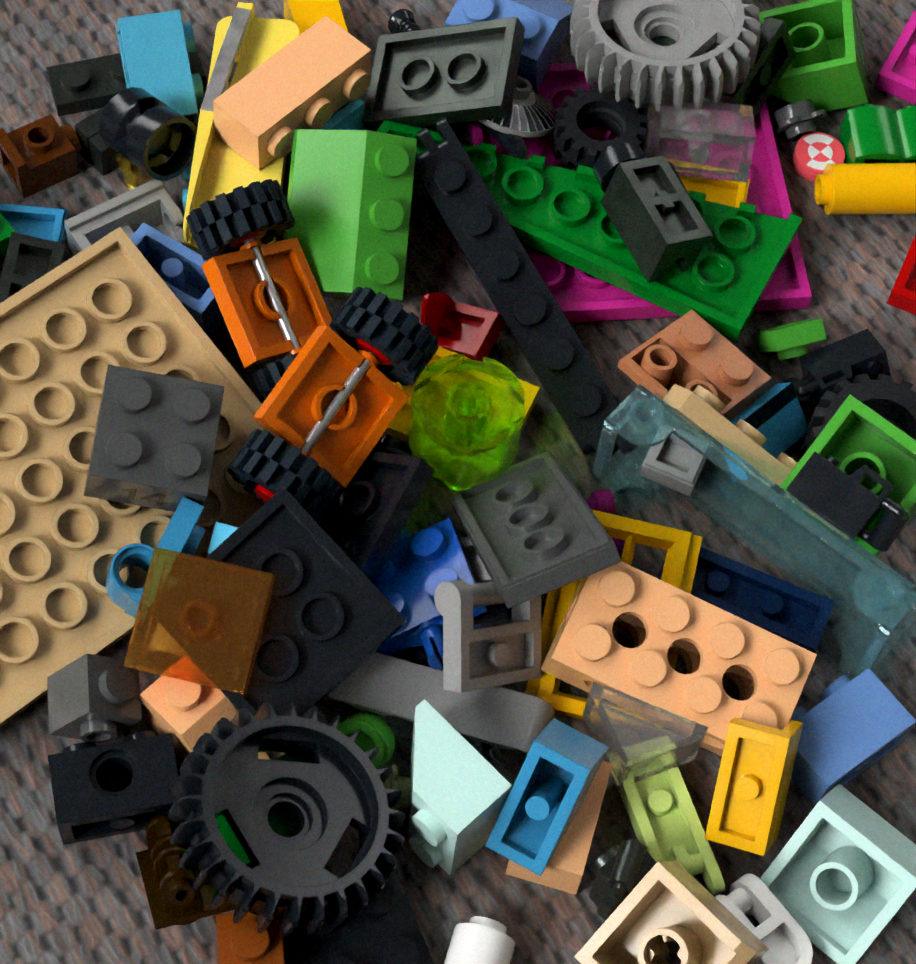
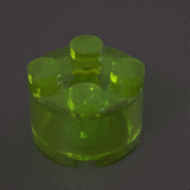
[408,354,525,491]

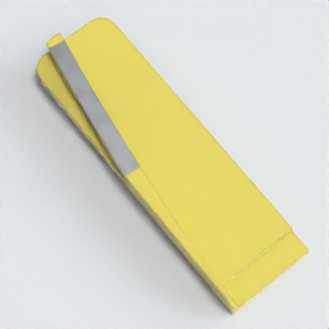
[183,2,300,255]

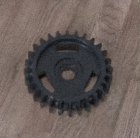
[168,700,406,938]

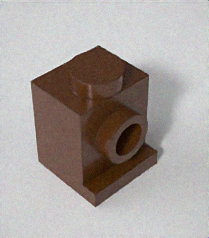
[0,114,81,199]

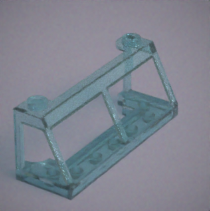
[589,384,916,680]

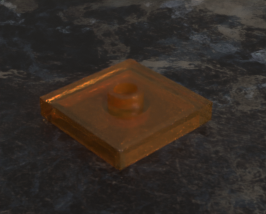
[123,547,276,696]

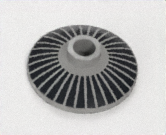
[479,75,557,138]

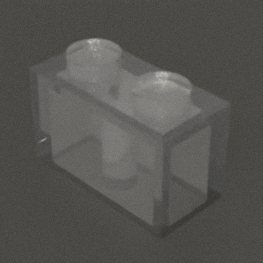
[643,101,756,182]

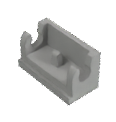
[64,179,185,256]

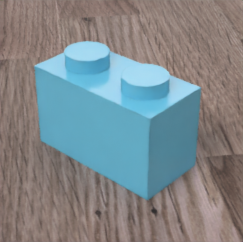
[115,10,204,118]

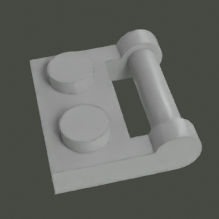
[434,580,541,693]

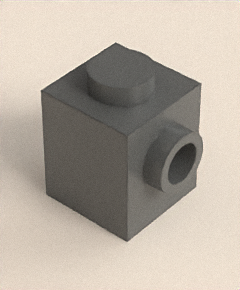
[47,653,141,743]

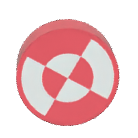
[792,132,845,182]

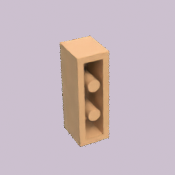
[213,16,371,171]

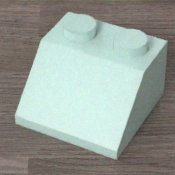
[408,699,512,876]
[760,783,916,964]

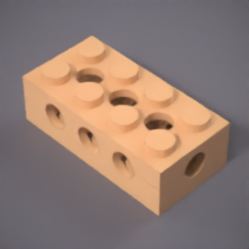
[540,561,817,757]

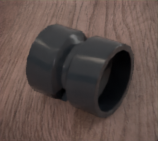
[99,87,197,181]

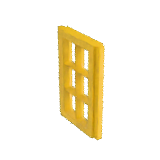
[525,509,703,738]

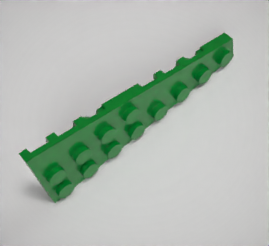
[376,120,803,342]

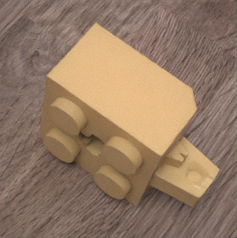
[574,860,769,964]

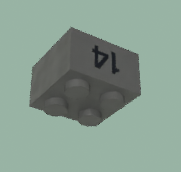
[83,364,225,512]

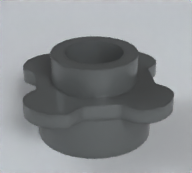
[773,99,827,141]

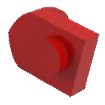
[420,292,504,364]

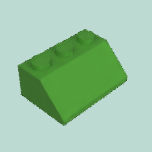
[284,129,417,302]

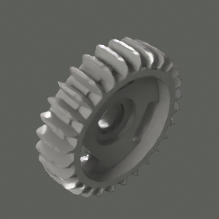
[570,0,761,113]

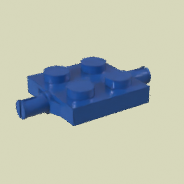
[374,517,487,669]

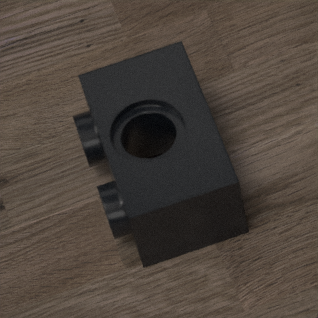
[48,731,178,845]

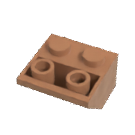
[617,309,772,441]

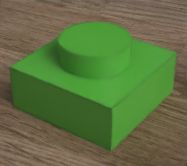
[753,318,827,360]

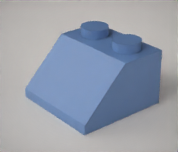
[445,0,574,91]

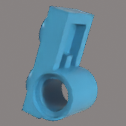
[106,496,207,623]

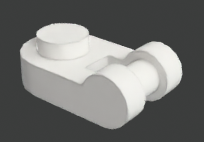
[715,873,813,964]

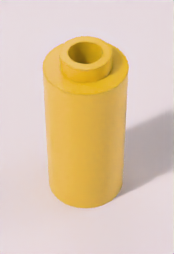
[814,163,916,215]

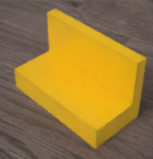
[704,717,803,856]

